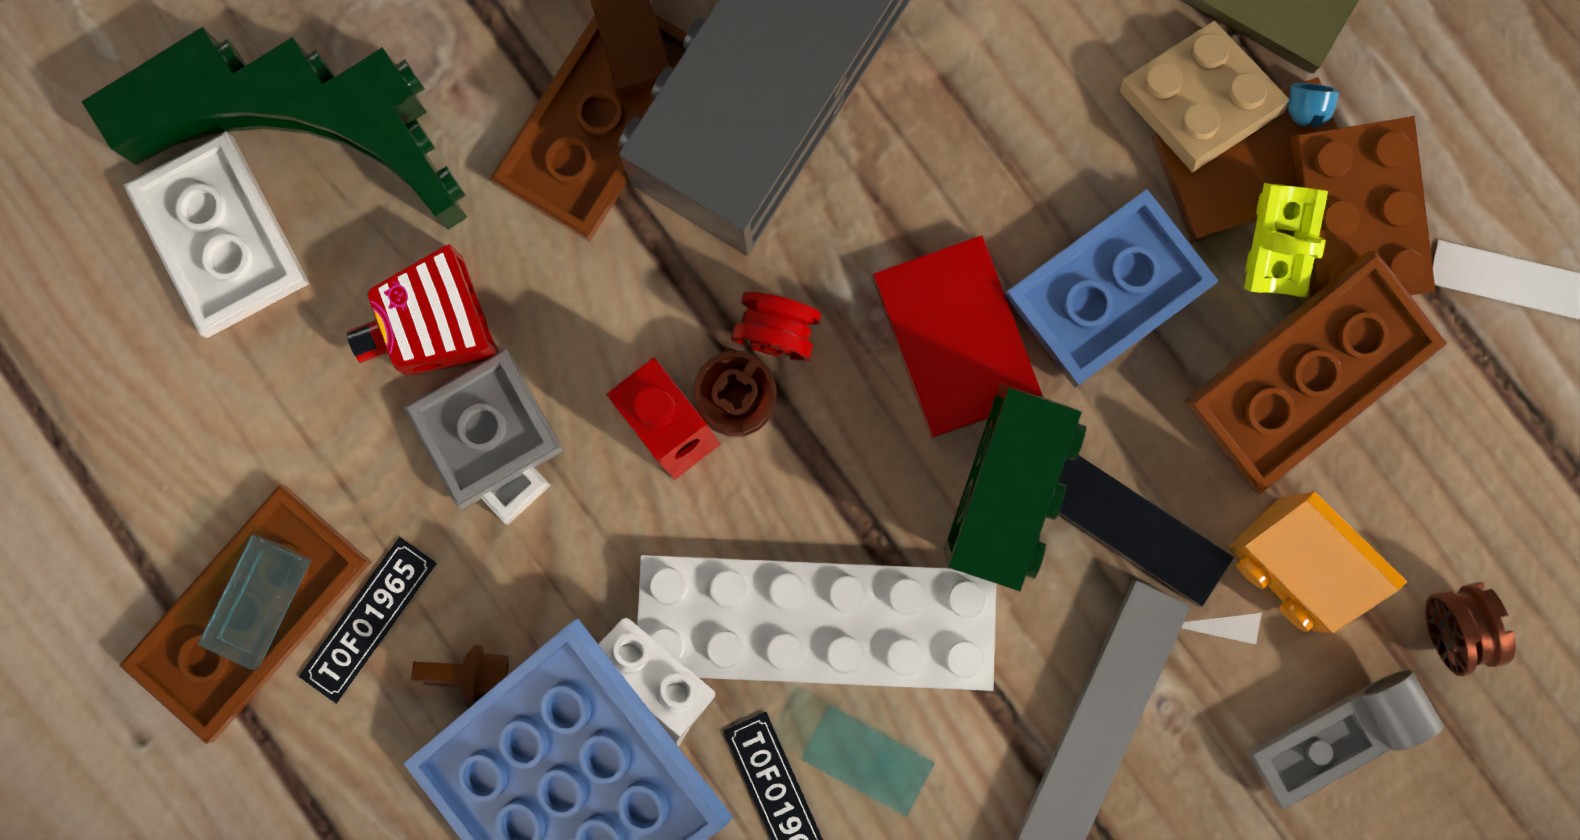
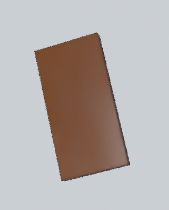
[490,14,687,242]
[1183,251,1447,494]
[119,485,372,744]

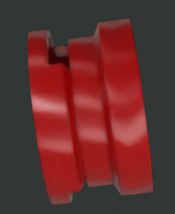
[731,291,822,361]

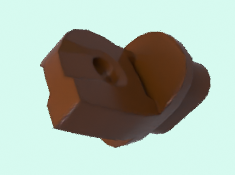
[411,645,509,709]

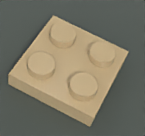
[1120,21,1290,173]

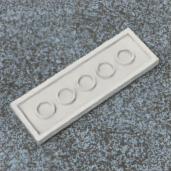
[637,555,997,691]

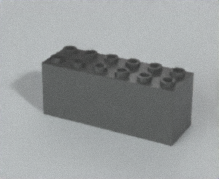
[618,0,911,257]

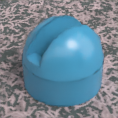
[1288,83,1339,127]

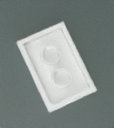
[123,131,310,338]

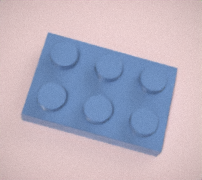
[1005,189,1219,388]

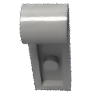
[1247,670,1444,809]

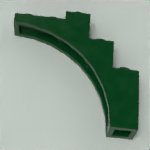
[81,27,468,230]

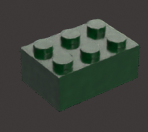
[943,383,1086,592]

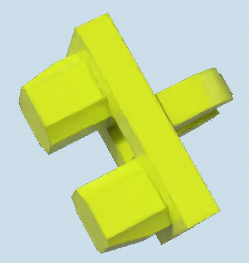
[1244,183,1328,297]

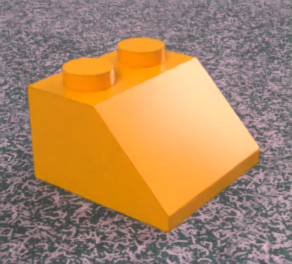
[1228,491,1408,633]

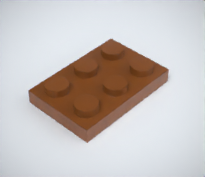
[1290,116,1435,297]

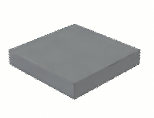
[403,349,564,510]

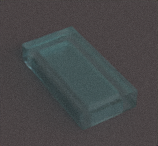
[198,534,312,670]
[801,704,935,817]

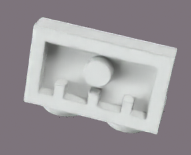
[598,618,715,746]

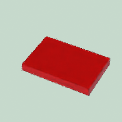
[872,235,1043,439]

